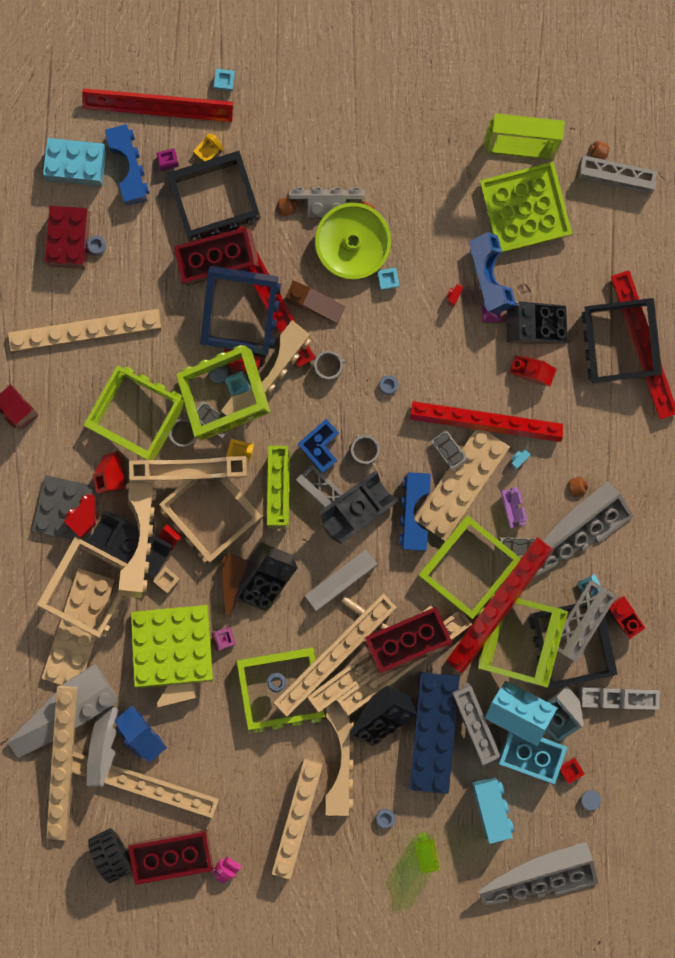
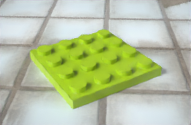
[480,161,572,253]
[131,605,213,689]

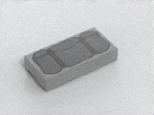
[197,401,229,439]
[431,430,469,471]
[500,537,536,557]

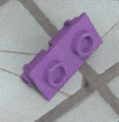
[501,487,527,528]

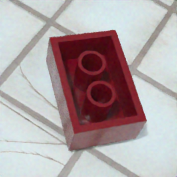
[45,206,90,269]

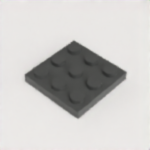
[32,475,101,542]

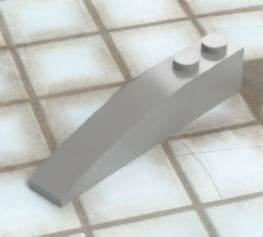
[535,482,634,576]
[7,664,118,758]
[479,842,599,905]

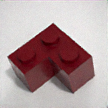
[0,384,39,430]

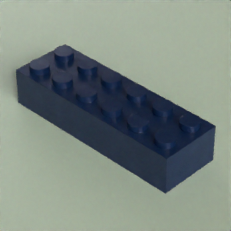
[409,672,460,794]

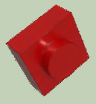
[446,284,463,307]
[158,524,182,551]
[560,757,585,784]

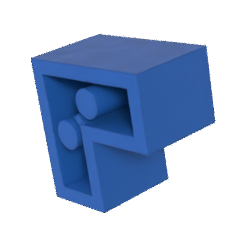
[298,418,339,474]
[115,706,167,763]

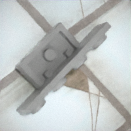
[289,187,365,217]

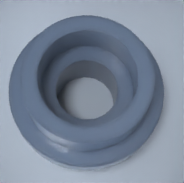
[267,673,287,693]

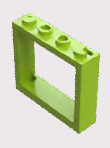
[483,113,565,160]
[176,345,271,441]
[84,365,185,460]
[267,446,290,529]
[419,515,521,619]
[478,598,568,688]
[237,647,325,733]

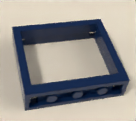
[200,266,281,355]

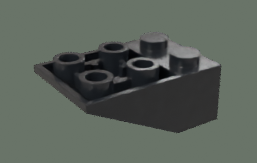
[506,301,567,344]
[235,542,298,611]
[350,685,417,746]

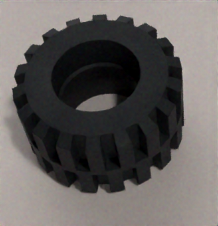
[88,828,132,883]

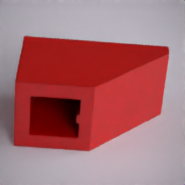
[509,355,557,387]
[93,451,126,494]
[64,494,96,538]
[608,596,646,639]

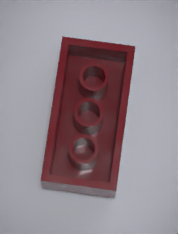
[174,227,260,286]
[364,607,452,677]
[128,829,214,885]

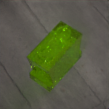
[413,832,440,874]

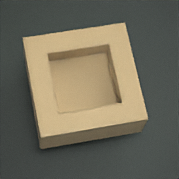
[153,566,180,593]

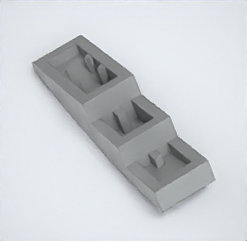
[579,687,660,710]
[86,706,118,788]

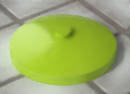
[315,203,391,280]

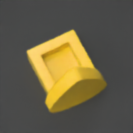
[193,133,224,162]
[226,439,254,465]

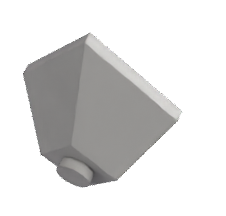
[546,686,584,743]

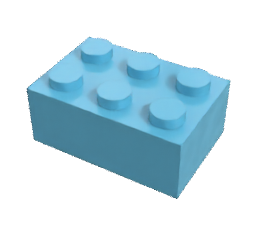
[43,138,107,186]
[485,680,557,746]
[497,731,567,784]
[471,777,514,844]

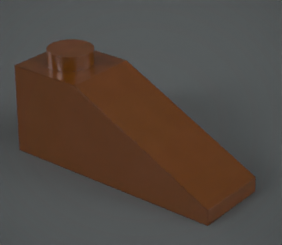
[285,280,345,324]
[220,553,249,616]

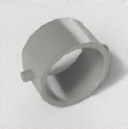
[312,351,345,381]
[169,418,198,448]
[351,434,380,466]

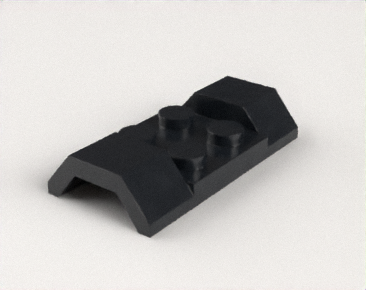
[317,470,399,544]
[86,510,173,579]

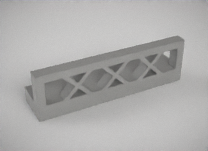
[578,155,657,194]
[296,465,344,507]
[305,549,378,611]
[558,580,616,662]
[452,682,500,765]

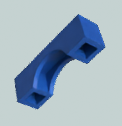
[105,124,150,206]
[469,232,516,314]
[399,472,431,551]

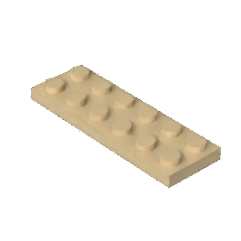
[415,430,510,541]
[41,568,116,685]

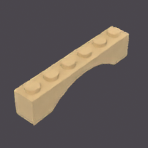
[221,320,312,425]
[129,456,248,482]
[118,481,156,598]
[326,701,354,816]
[272,758,323,880]

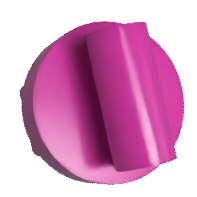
[213,857,241,884]

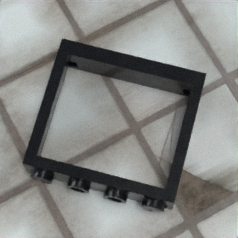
[167,151,261,241]
[582,298,663,384]
[528,604,618,689]

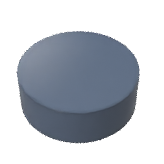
[87,236,106,256]
[209,366,228,384]
[379,375,398,395]
[581,790,601,810]
[376,809,395,829]

